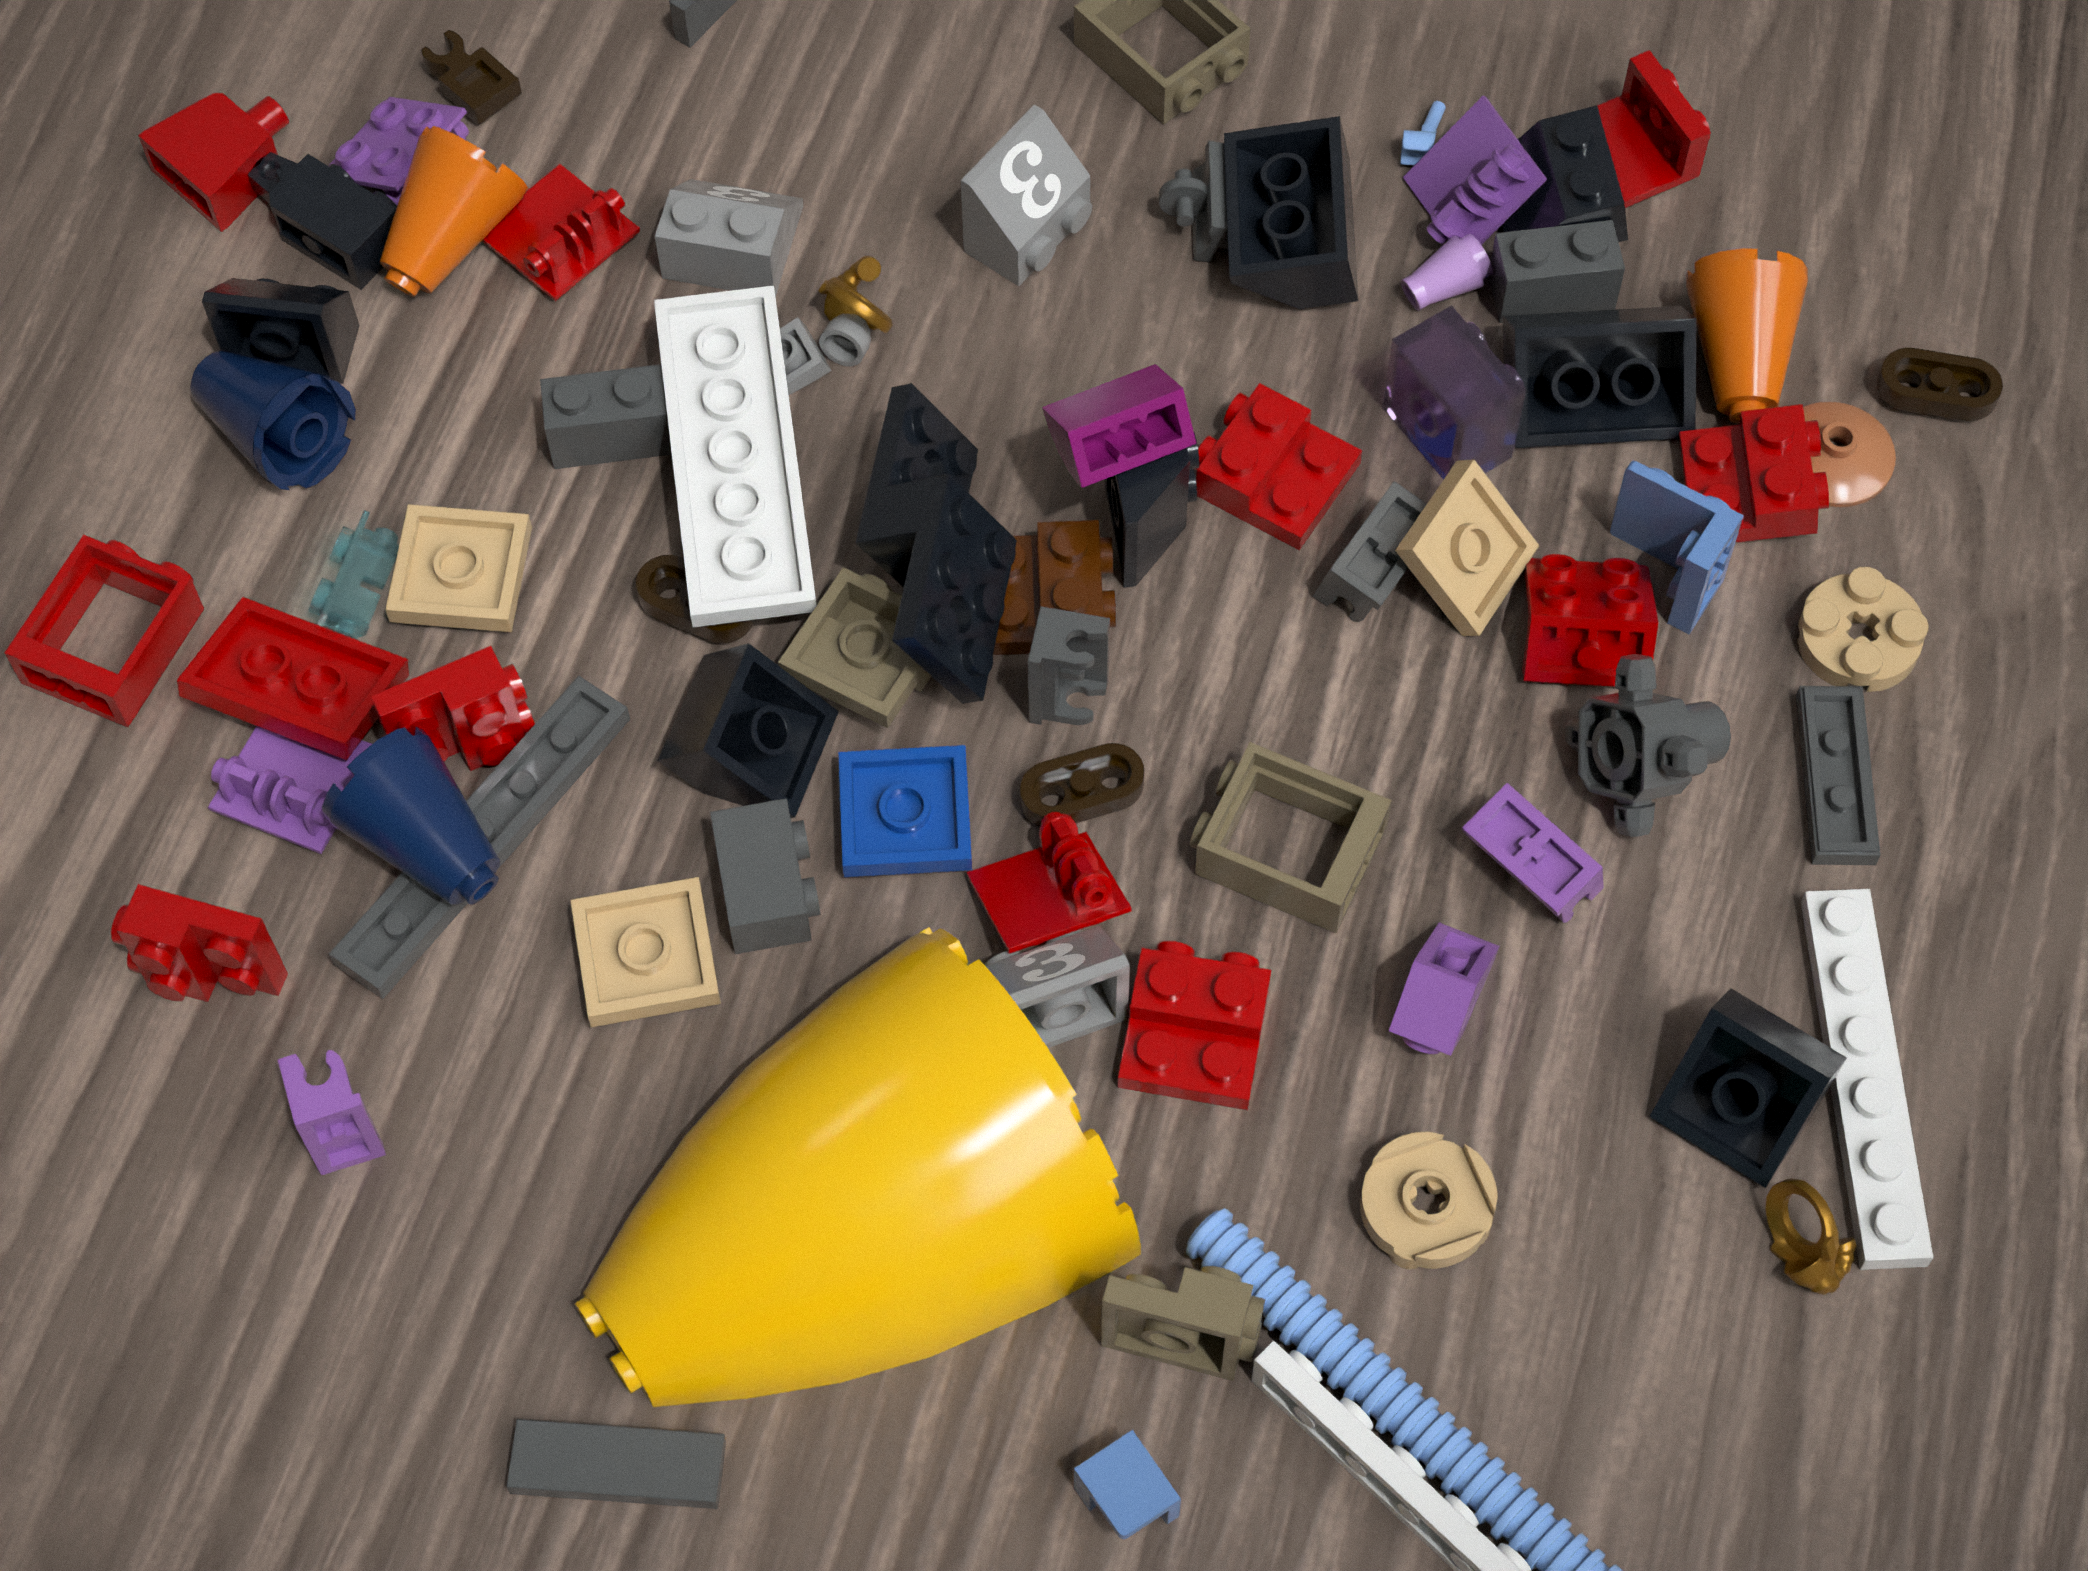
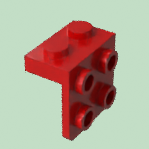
[1597,50,1711,208]

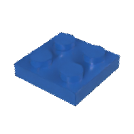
[838,745,972,877]

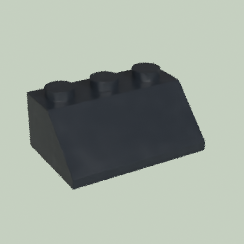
[1224,116,1358,309]
[1503,306,1696,448]

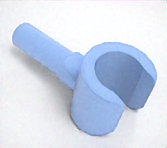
[1400,101,1446,166]

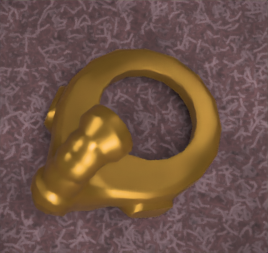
[818,256,893,333]
[1765,1178,1857,1295]

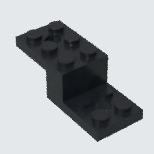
[855,383,1017,704]

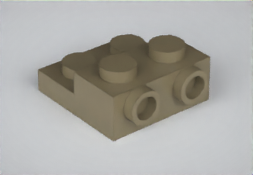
[778,567,931,728]
[1101,1266,1266,1381]

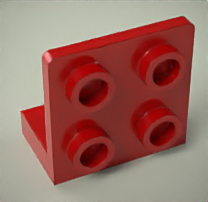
[1522,554,1659,687]

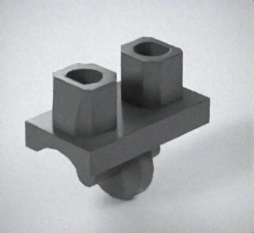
[1159,141,1228,263]

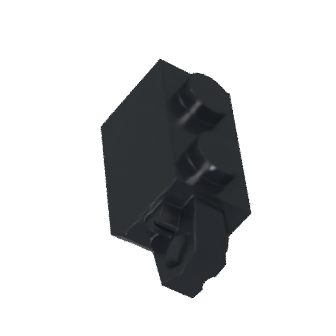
[248,152,397,290]

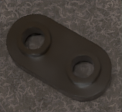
[1877,348,2003,421]
[636,555,754,643]
[1020,743,1144,827]

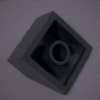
[1502,105,1628,242]
[202,278,360,384]
[1105,432,1199,588]
[657,643,839,819]
[1649,988,1847,1188]

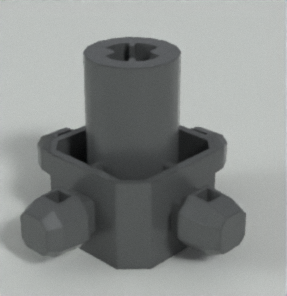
[1565,654,1731,837]

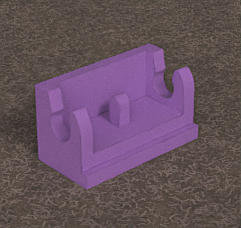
[1462,783,1604,923]
[278,1050,386,1175]

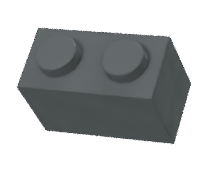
[1489,220,1625,323]
[540,364,672,469]
[710,798,821,954]

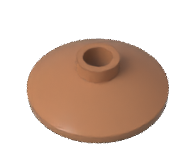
[1803,402,1896,507]

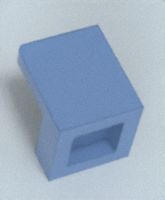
[1074,1430,1181,1539]

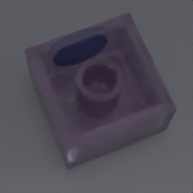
[1382,305,1526,480]

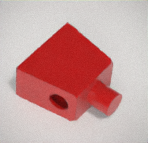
[138,93,289,232]

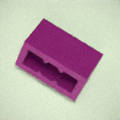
[1042,364,1196,488]

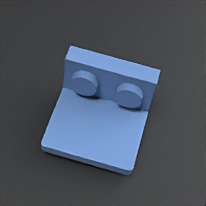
[1610,461,1744,634]

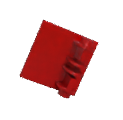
[482,164,640,301]
[967,812,1132,954]

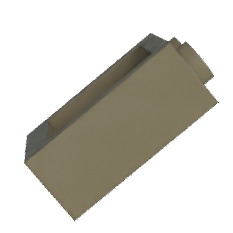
[1074,0,1251,125]
[1190,742,1392,934]

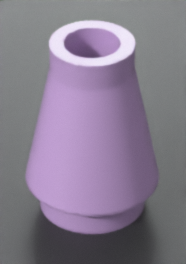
[1401,234,1493,311]

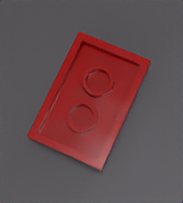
[177,597,409,760]

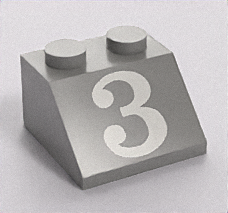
[961,104,1092,286]
[655,179,803,297]
[985,926,1130,1048]

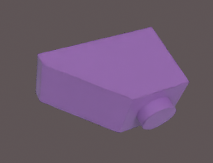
[1389,923,1500,1056]

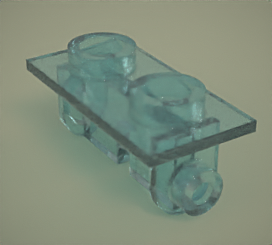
[308,510,399,640]

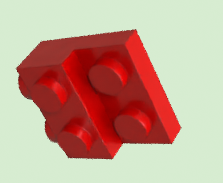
[1196,383,1362,551]
[1680,404,1829,543]
[371,646,535,772]
[111,884,288,1002]
[1118,941,1272,1110]

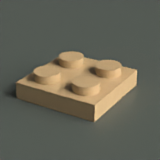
[1395,459,1539,636]
[385,504,532,632]
[570,877,721,1027]

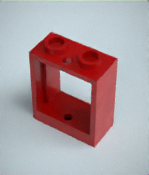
[4,534,204,727]

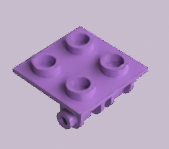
[1403,96,1547,245]
[330,97,469,205]
[208,726,372,854]

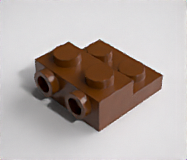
[993,520,1116,655]

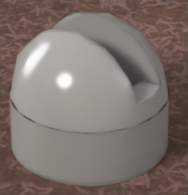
[819,314,871,366]

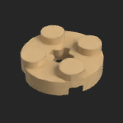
[1798,567,1929,692]
[1360,1132,1498,1269]

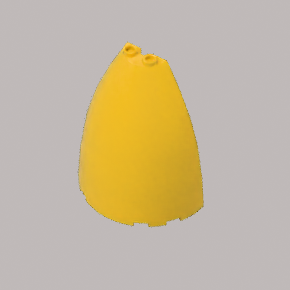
[575,927,1141,1407]

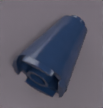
[190,351,356,490]
[322,727,500,905]

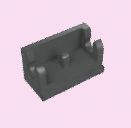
[1312,481,1427,622]
[1028,606,1110,725]

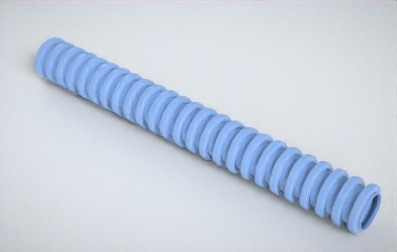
[1186,1208,1623,1571]

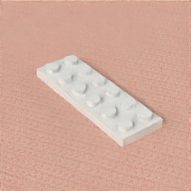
[654,285,817,627]

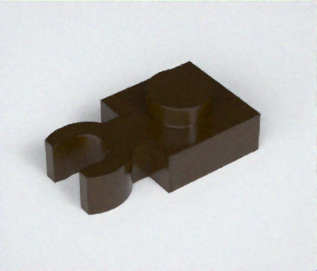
[421,30,522,125]

